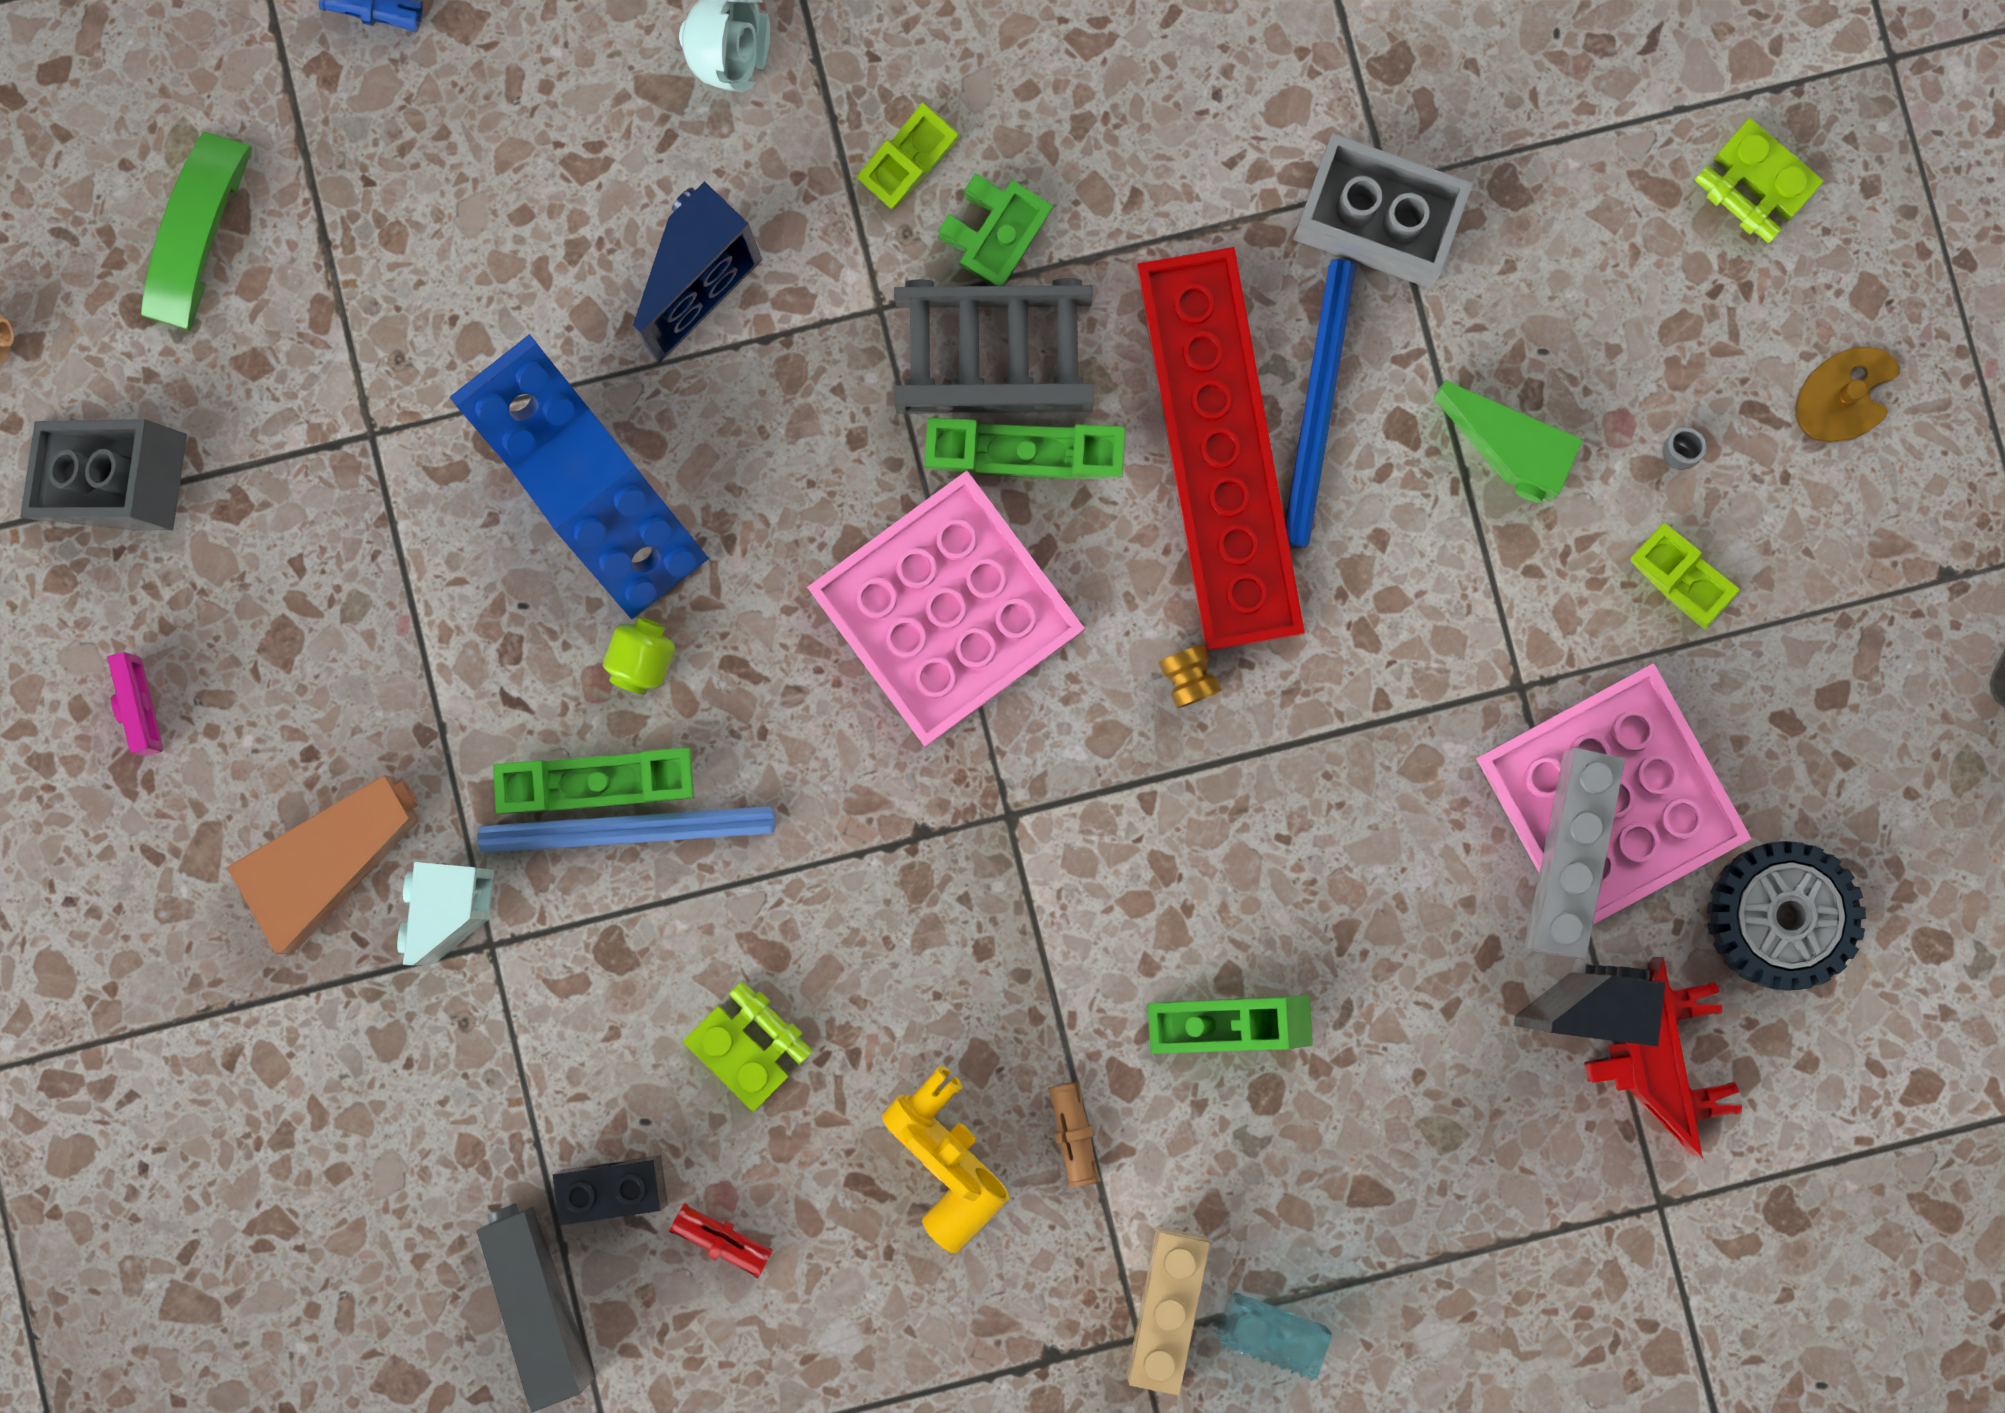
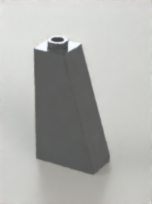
[476,1203,596,1413]

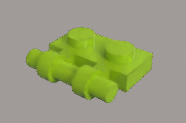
[1694,117,1824,244]
[682,981,813,1112]

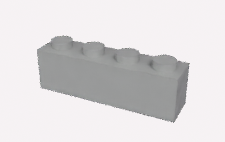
[1525,748,1625,959]

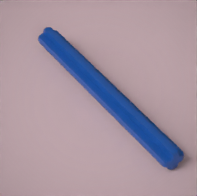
[1285,259,1356,548]

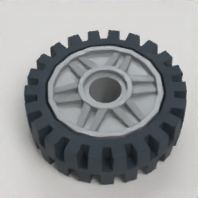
[1707,841,1866,991]

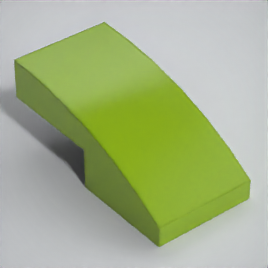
[856,102,962,210]
[1630,522,1740,631]

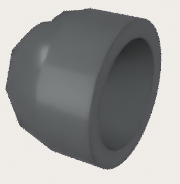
[1662,427,1707,471]

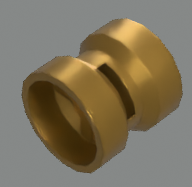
[1158,644,1222,709]

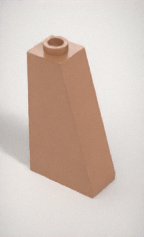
[226,775,419,954]

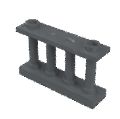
[894,278,1094,414]

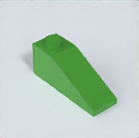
[1434,380,1583,503]
[1148,995,1313,1054]

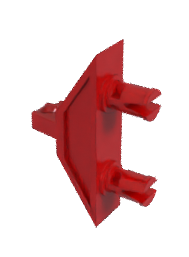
[1584,957,1742,1159]

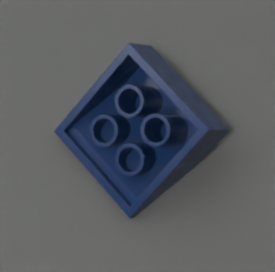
[633,181,762,363]

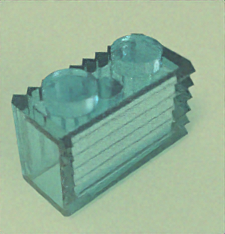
[1216,1291,1332,1381]

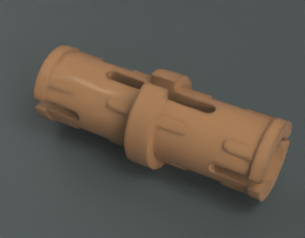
[1048,1081,1101,1188]

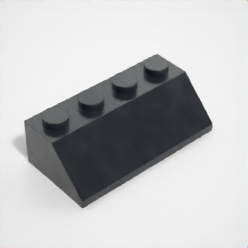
[1514,964,1665,1047]

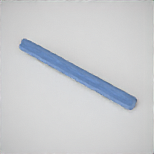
[478,806,775,853]

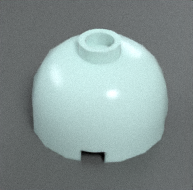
[679,0,770,93]

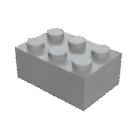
[1293,133,1473,289]

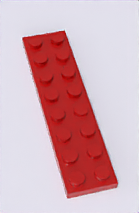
[1137,247,1305,652]

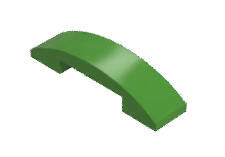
[141,131,252,331]
[924,418,1126,479]
[493,748,694,814]

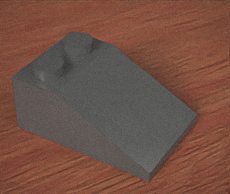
[20,419,187,531]

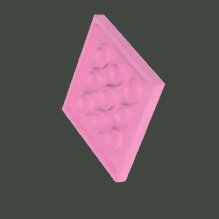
[807,470,1085,748]
[1476,663,1752,925]

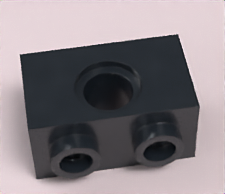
[552,1155,668,1226]

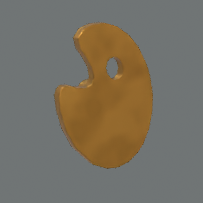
[1795,347,1900,443]

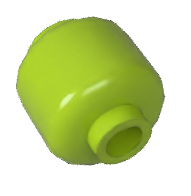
[603,617,675,695]

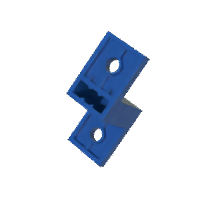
[450,334,709,620]

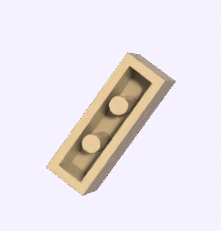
[1127,1226,1210,1396]

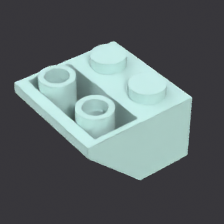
[397,862,494,965]

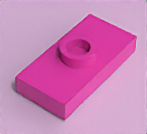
[107,652,163,756]

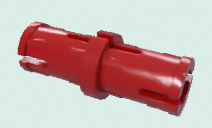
[669,1203,773,1279]

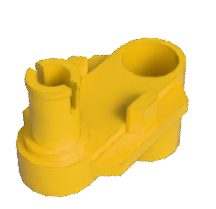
[881,1065,1010,1254]

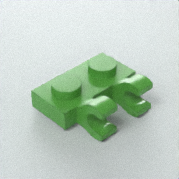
[938,173,1053,286]

